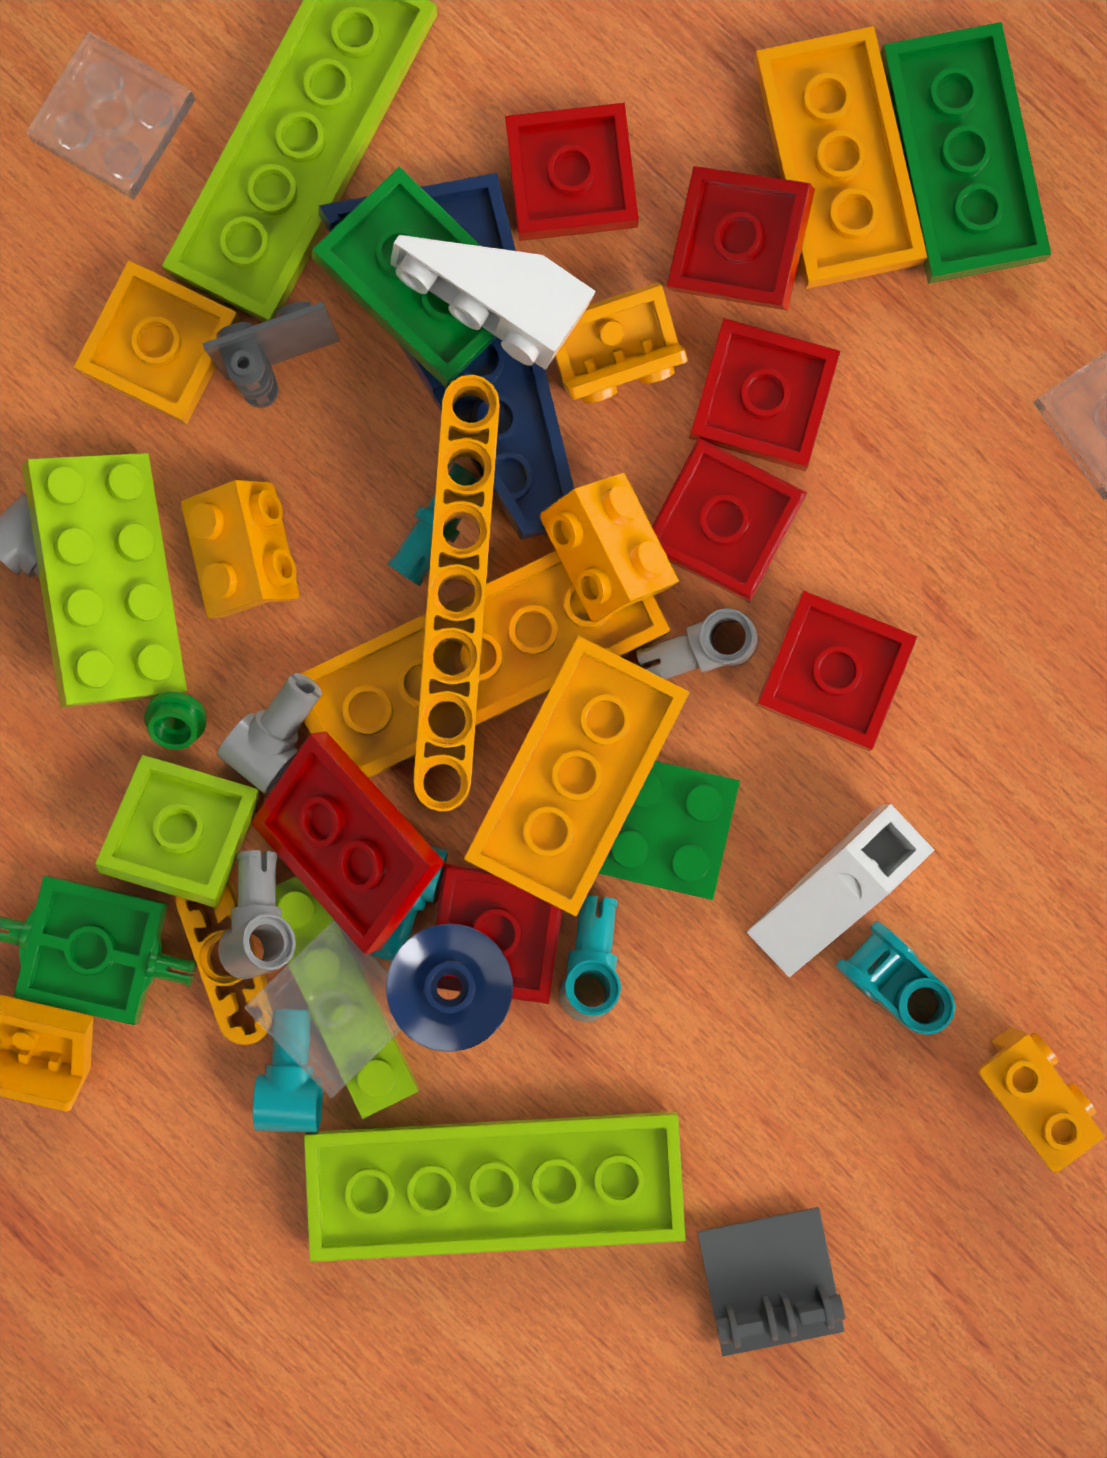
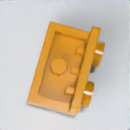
[554,282,688,403]
[540,473,679,623]
[180,480,300,619]
[0,995,93,1112]
[977,1027,1105,1173]

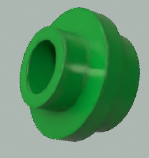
[144,692,207,750]

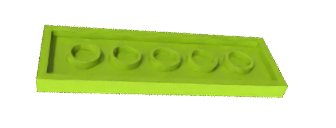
[162,0,438,322]
[304,1111,686,1262]

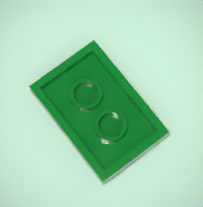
[312,166,497,388]
[598,761,740,900]

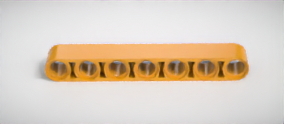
[414,375,500,812]

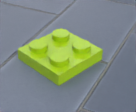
[95,755,260,908]

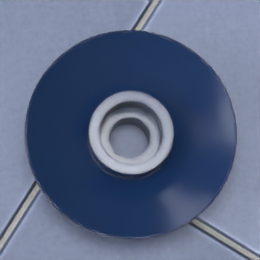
[386,924,513,1052]

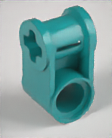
[835,920,955,1035]

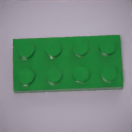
[880,22,1051,284]

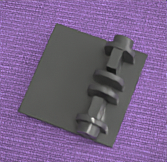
[203,301,340,408]
[697,1207,845,1356]

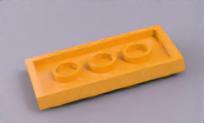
[754,26,927,289]
[464,636,690,916]

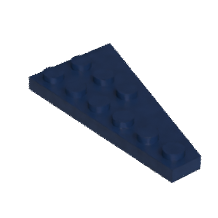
[318,173,574,539]

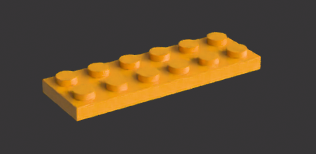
[285,551,670,779]

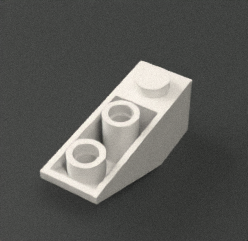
[390,235,596,370]
[746,804,934,977]

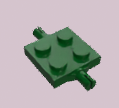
[0,875,197,1025]

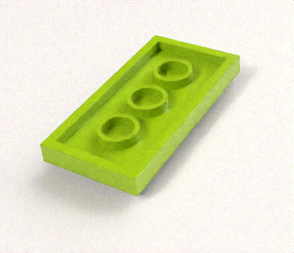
[22,453,187,708]

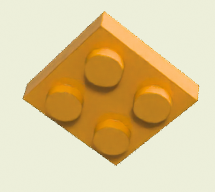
[74,260,240,425]

